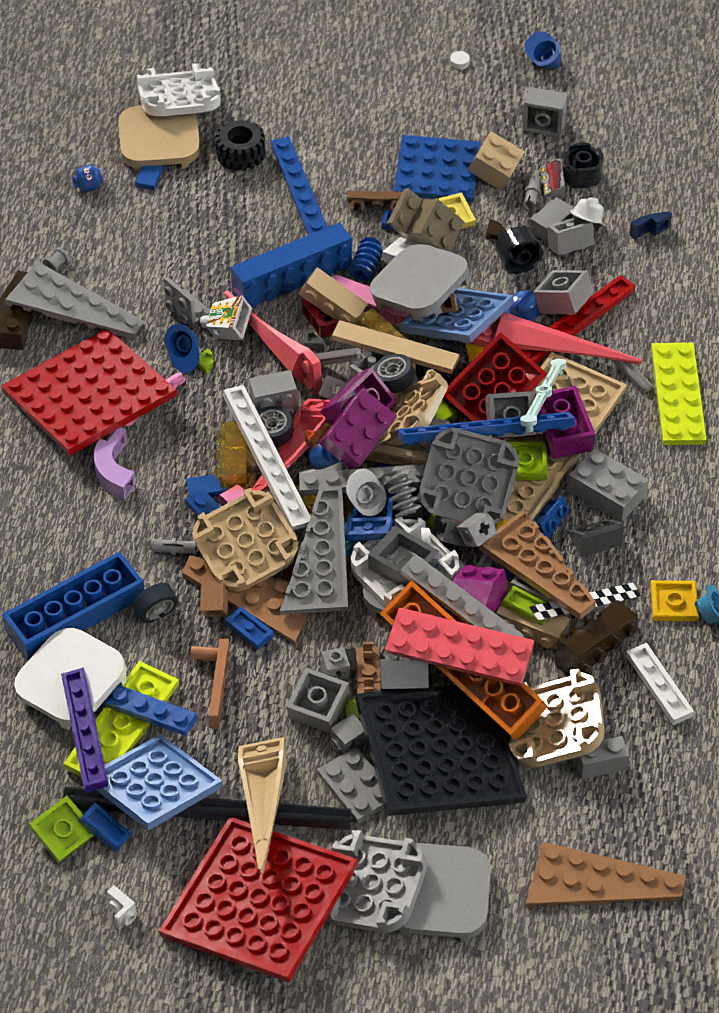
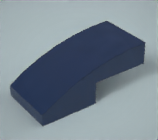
[629,212,672,240]

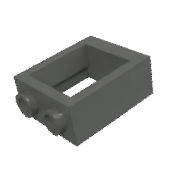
[368,526,440,587]

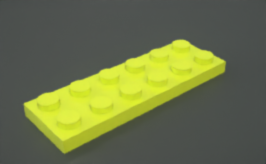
[651,343,706,445]
[63,661,179,777]

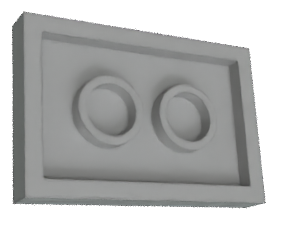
[317,747,385,824]

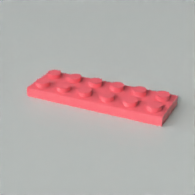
[385,608,534,686]

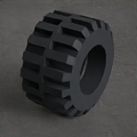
[215,119,265,171]
[415,339,469,385]

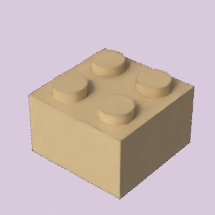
[467,131,525,190]

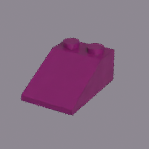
[447,565,509,624]

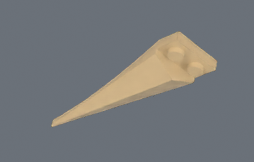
[238,737,287,875]

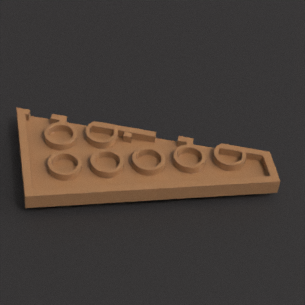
[479,509,596,620]
[526,842,686,908]

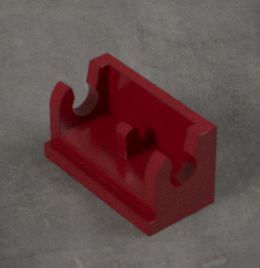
[302,298,339,339]

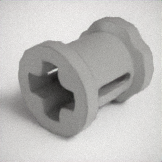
[42,247,70,272]

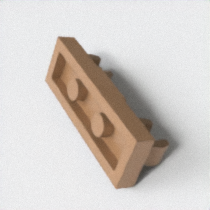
[347,191,402,212]
[356,642,381,694]

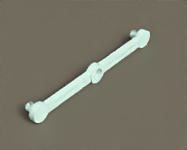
[520,359,566,432]

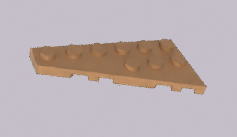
[182,555,309,646]

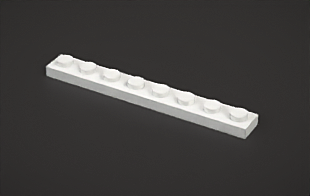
[223,385,311,531]

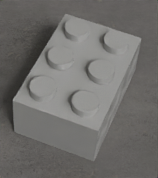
[568,448,649,522]

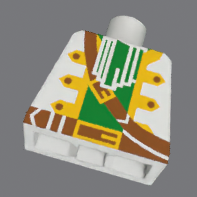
[200,296,252,340]

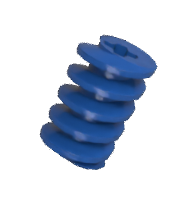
[348,237,383,281]

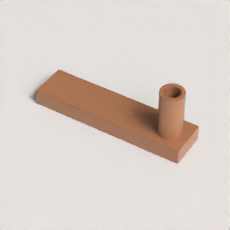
[190,639,230,728]

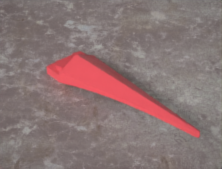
[222,290,323,396]
[472,312,643,365]
[252,398,331,492]

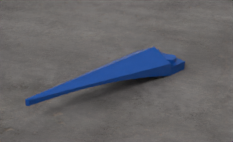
[345,462,395,541]

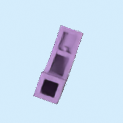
[94,428,136,500]

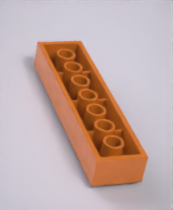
[380,580,548,741]

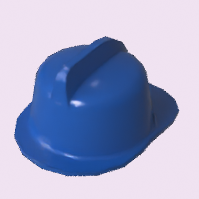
[524,31,561,69]
[506,290,540,322]
[164,324,200,373]

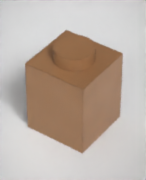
[200,581,228,617]

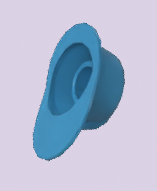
[694,584,719,625]

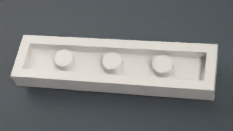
[626,643,694,725]

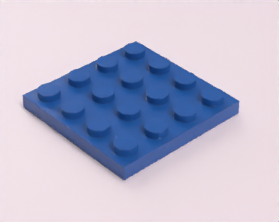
[393,135,481,202]

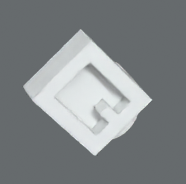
[107,886,137,930]

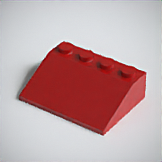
[443,332,547,436]

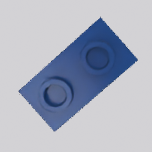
[535,495,569,538]

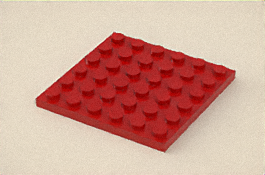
[1,329,178,456]
[159,817,358,982]

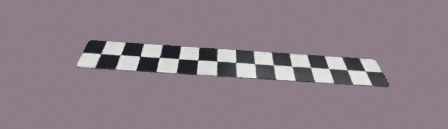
[529,583,641,620]

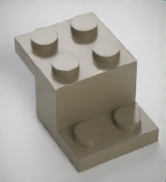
[387,189,465,252]

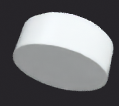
[450,51,469,69]
[421,528,431,546]

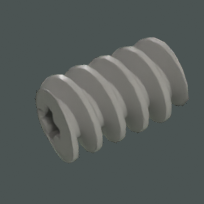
[383,469,421,518]

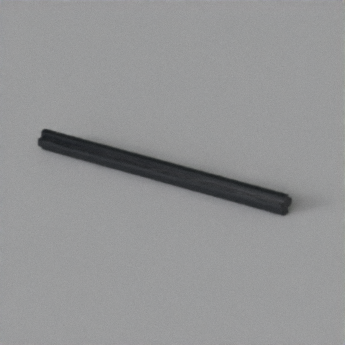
[63,786,352,830]

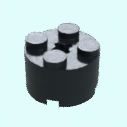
[562,142,604,188]
[496,225,543,274]

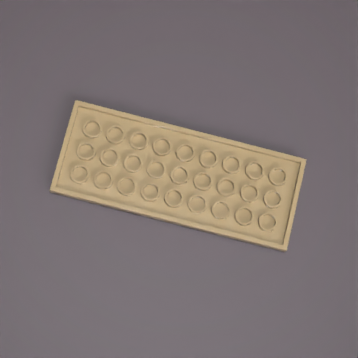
[501,352,627,522]

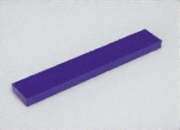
[61,667,109,793]

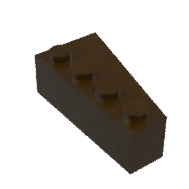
[0,271,34,350]
[555,600,638,676]

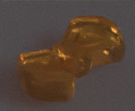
[304,422,332,447]

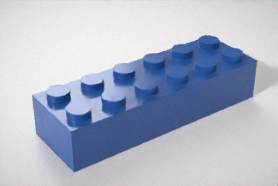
[231,223,352,308]
[2,551,145,661]

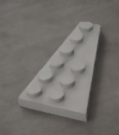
[4,261,145,339]
[280,486,349,615]

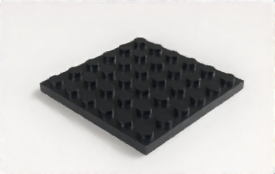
[355,685,527,816]

